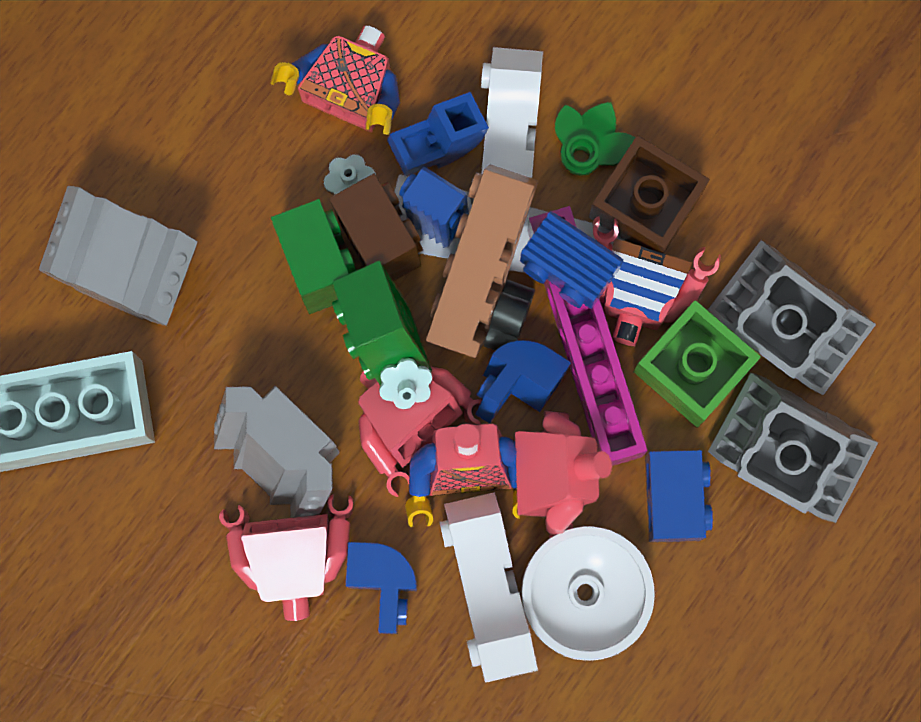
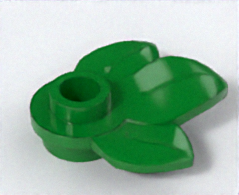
[555,102,636,176]

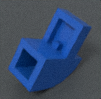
[387,92,489,176]
[475,340,571,424]
[346,542,418,634]

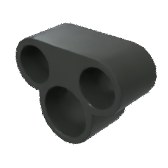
[484,280,535,350]

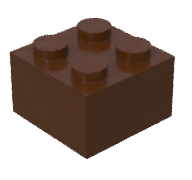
[589,135,710,253]
[329,173,423,281]

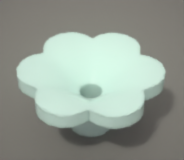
[324,154,376,195]
[379,358,432,409]

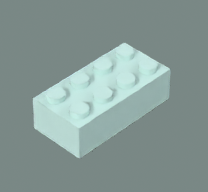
[0,351,155,472]

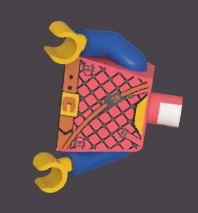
[270,25,400,135]
[405,424,520,527]

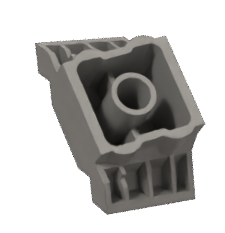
[39,186,198,326]
[708,240,876,395]
[708,373,879,523]
[214,386,340,518]

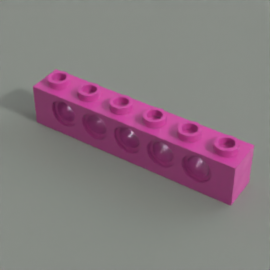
[527,206,648,466]

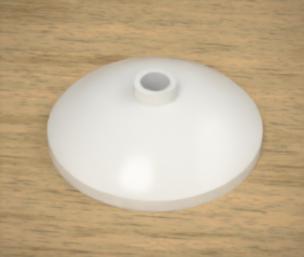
[522,527,655,660]

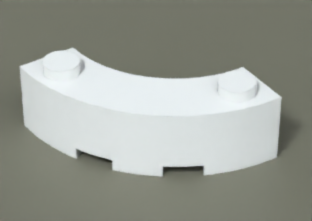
[470,47,543,226]
[439,492,538,683]

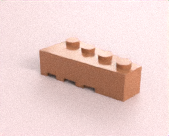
[426,164,539,358]

